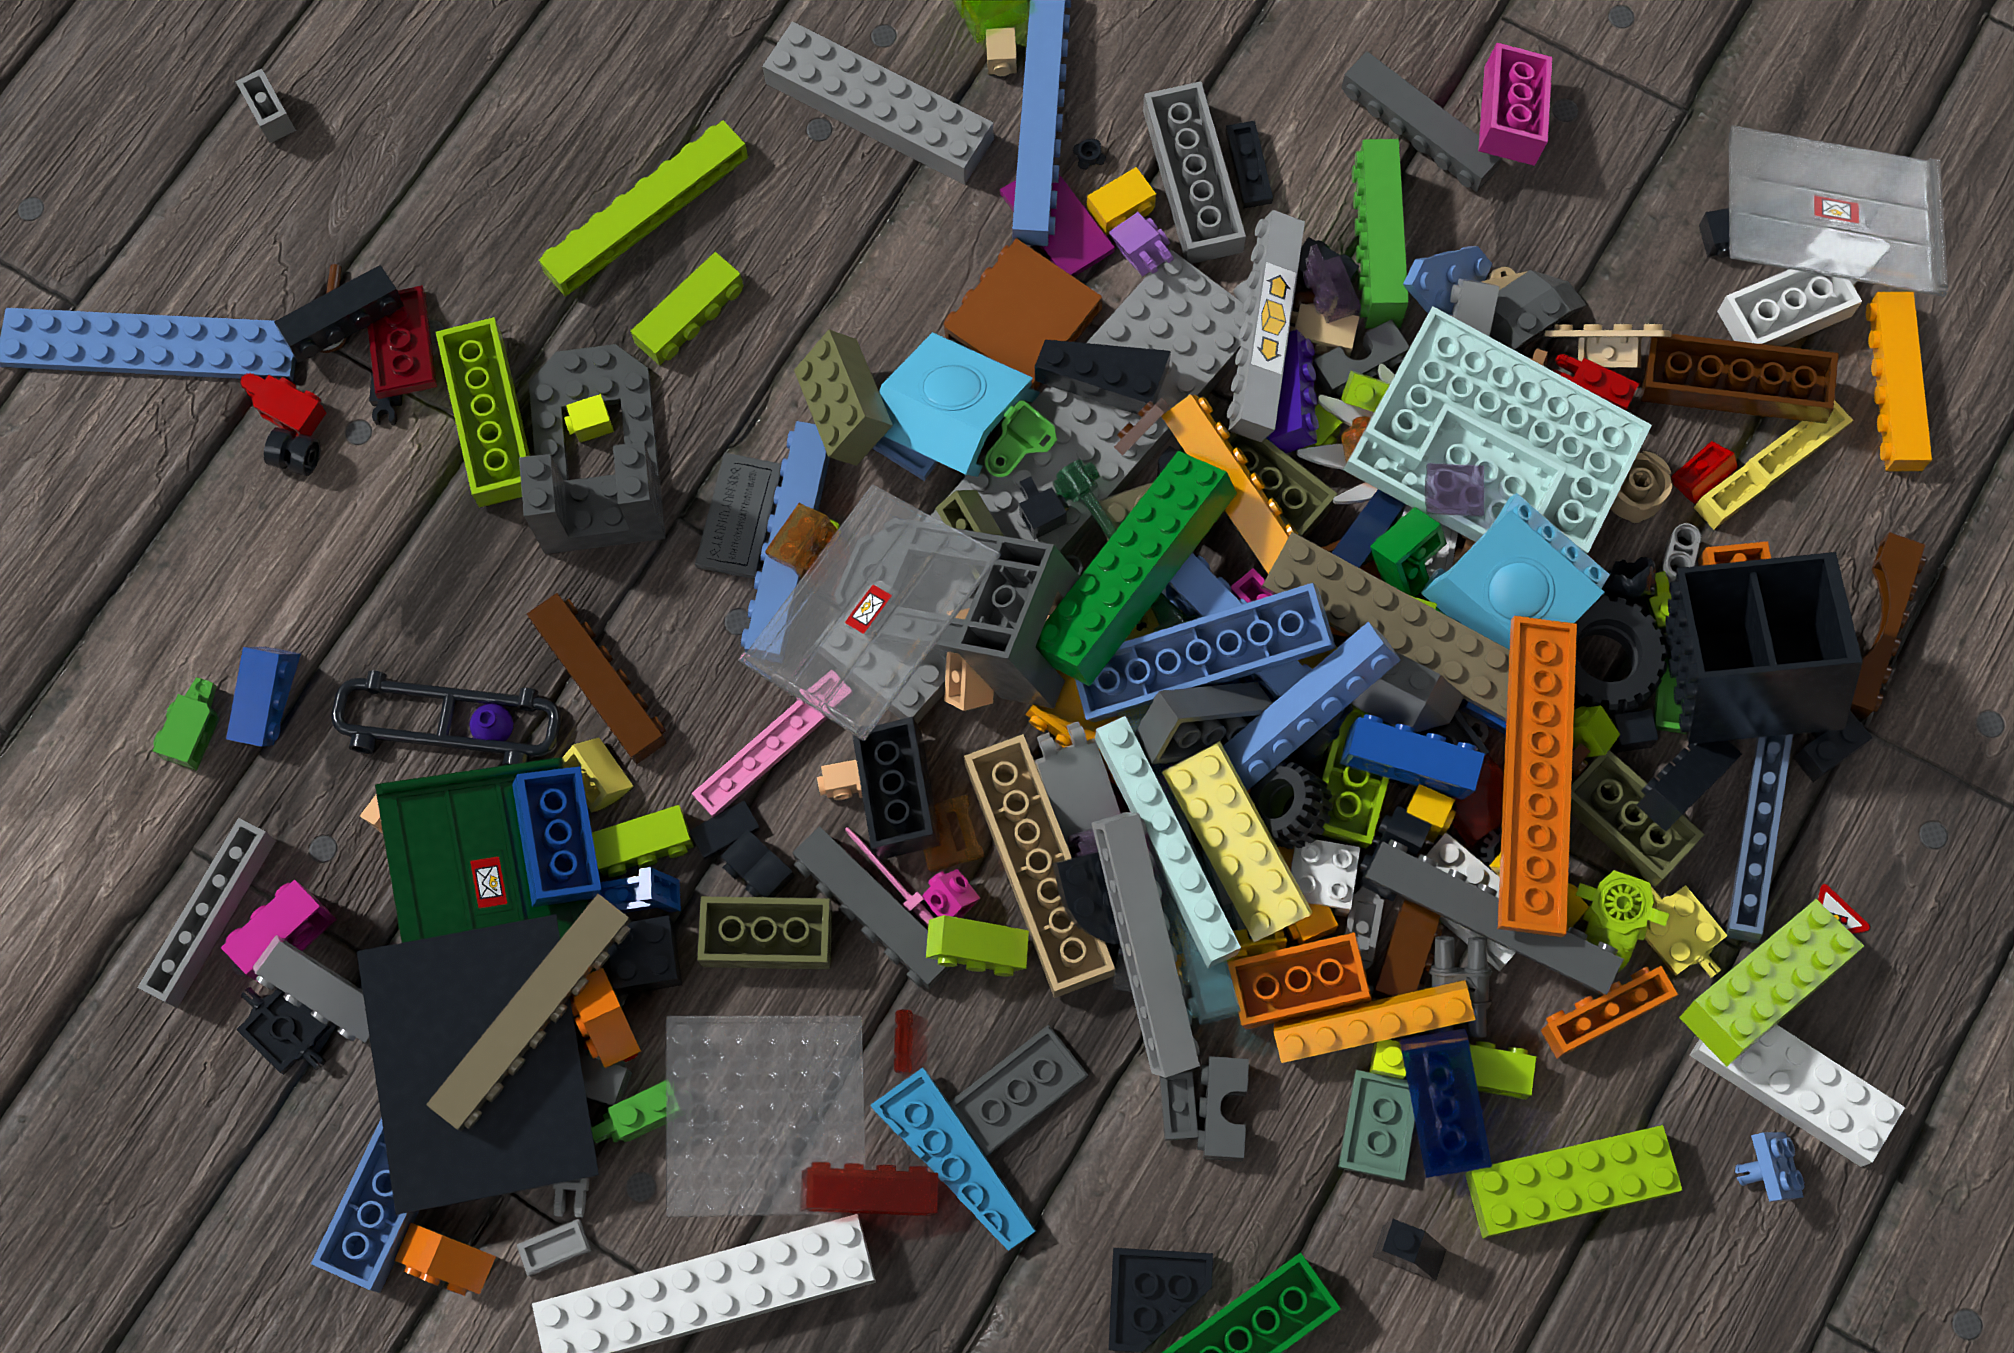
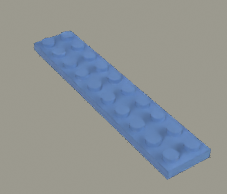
[0,308,296,381]

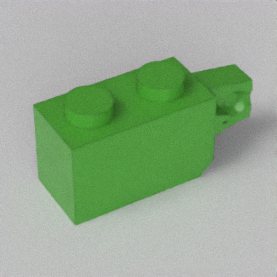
[153,677,219,771]
[591,1080,686,1143]

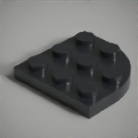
[1052,851,1120,944]

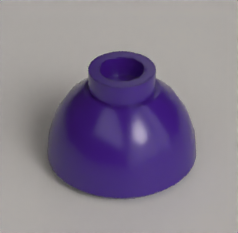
[469,704,513,741]

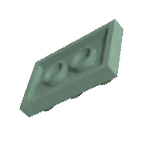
[1338,1070,1421,1182]

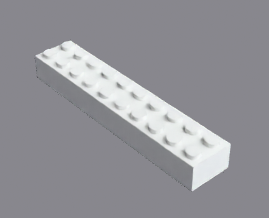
[532,1214,876,1353]

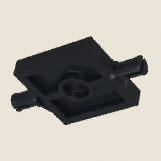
[236,987,330,1075]

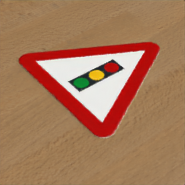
[1817,884,1870,934]

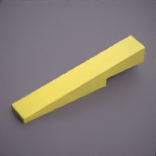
[1694,400,1853,530]

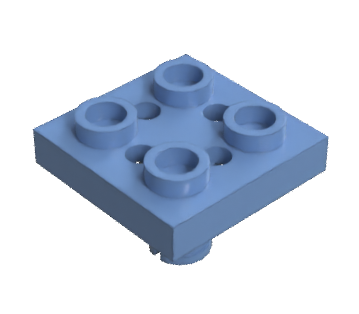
[1735,1132,1804,1202]

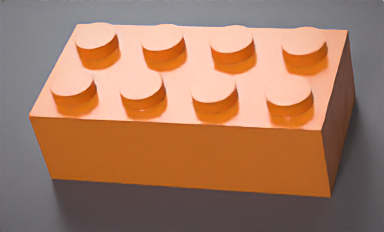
[1227,932,1372,1029]

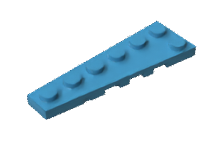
[870,1067,1036,1251]

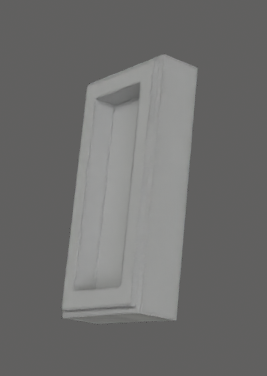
[517,1219,591,1277]

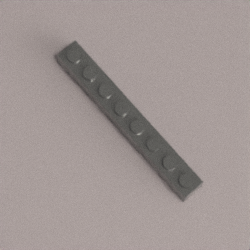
[1364,840,1624,995]

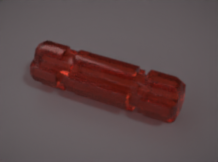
[894,1009,913,1074]

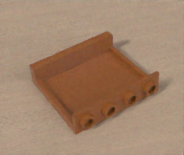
[944,238,1102,390]

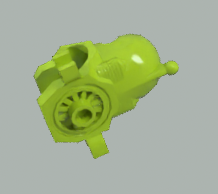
[1576,870,1669,973]

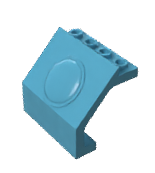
[879,332,1040,477]
[1421,493,1610,650]

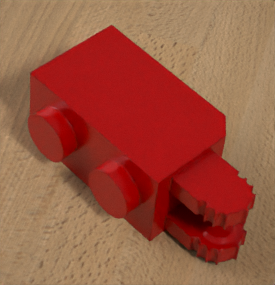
[1551,354,1639,411]
[240,373,326,437]

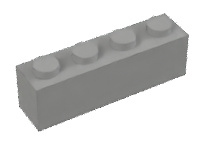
[253,935,369,1043]

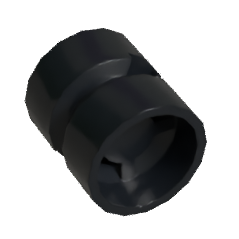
[264,427,321,476]

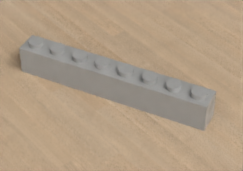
[1091,812,1200,1078]

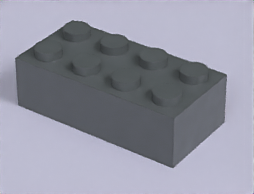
[1135,682,1273,764]

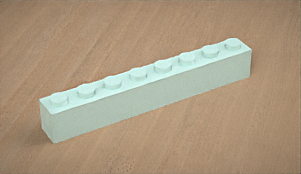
[1095,716,1241,968]

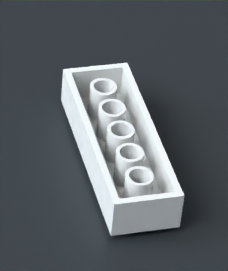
[1690,1024,1905,1167]

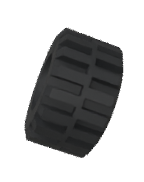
[1249,761,1333,849]

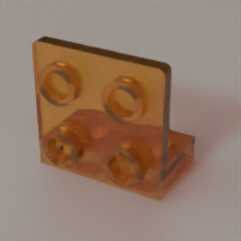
[765,503,849,594]

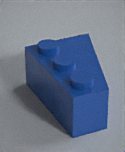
[226,647,301,747]

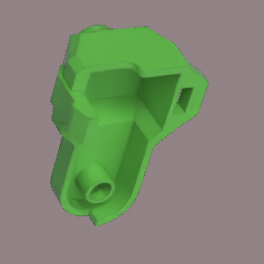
[985,400,1057,477]

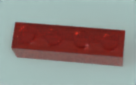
[800,1162,938,1216]

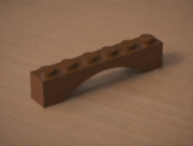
[1850,532,1926,720]

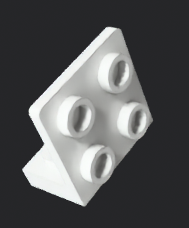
[1291,840,1360,917]

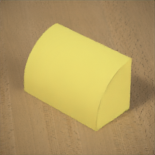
[562,737,633,812]

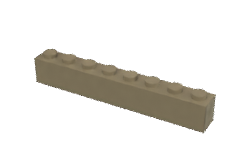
[426,894,631,1131]

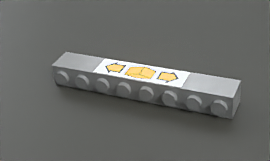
[1227,210,1305,442]

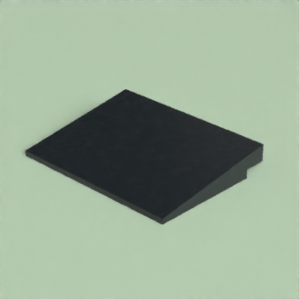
[357,914,599,1215]

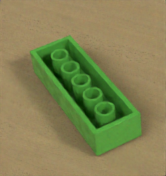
[1352,139,1408,328]

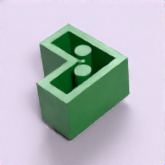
[1370,507,1447,597]

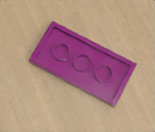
[1000,174,1115,277]

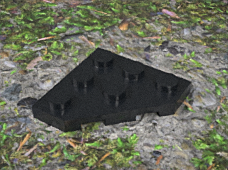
[1108,1247,1213,1353]

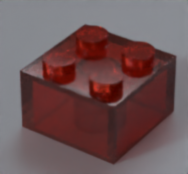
[1446,754,1504,849]

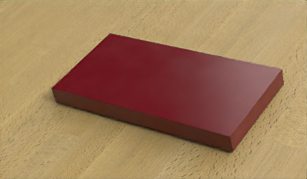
[368,285,437,399]

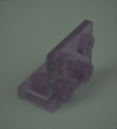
[1303,244,1362,324]

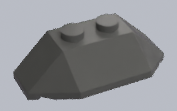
[1489,270,1586,352]
[1350,636,1464,733]

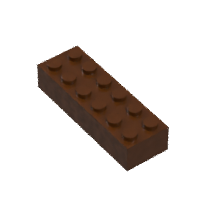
[1641,334,1839,424]

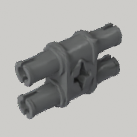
[1430,936,1492,1037]

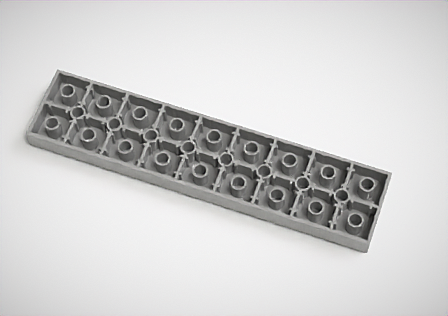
[816,249,1246,724]

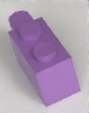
[1109,212,1174,277]

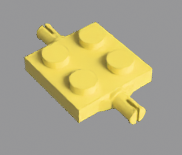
[1644,884,1728,978]

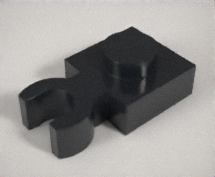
[369,373,403,425]

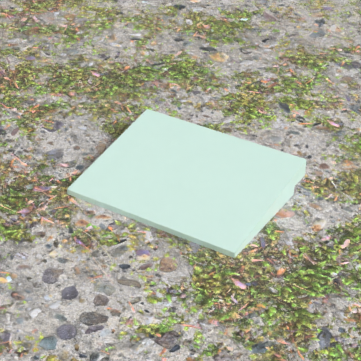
[1343,306,1652,554]

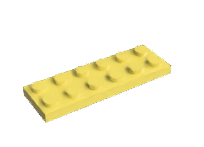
[1162,741,1312,942]

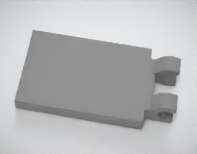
[1035,722,1121,848]

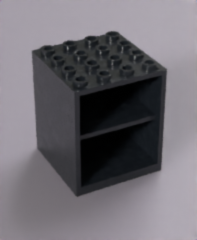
[1663,552,1863,744]

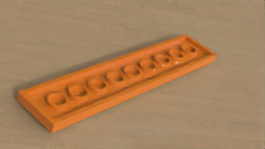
[1497,616,1577,937]

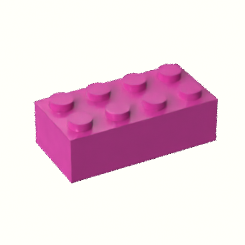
[1478,43,1552,166]

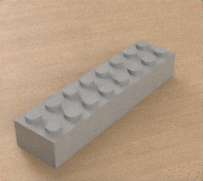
[762,21,994,185]

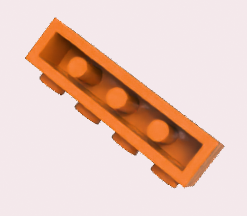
[1541,966,1678,1059]

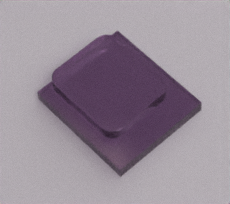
[1425,463,1484,516]

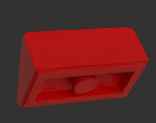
[1671,441,1737,504]

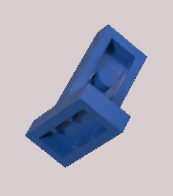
[599,867,681,913]

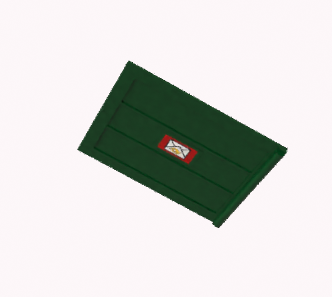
[375,758,601,974]

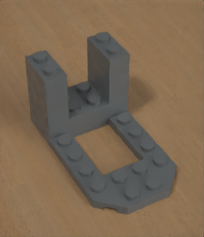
[519,344,666,554]
[835,518,1080,709]

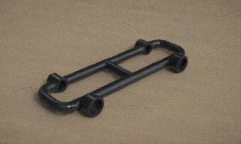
[331,671,561,766]

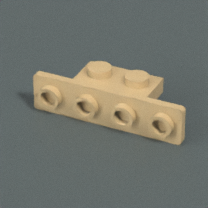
[1545,324,1671,368]

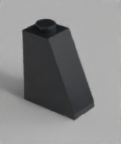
[1372,1219,1447,1282]

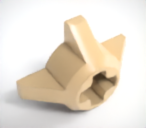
[1481,267,1528,290]

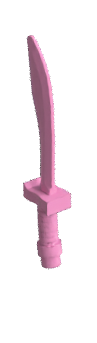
[845,827,934,929]

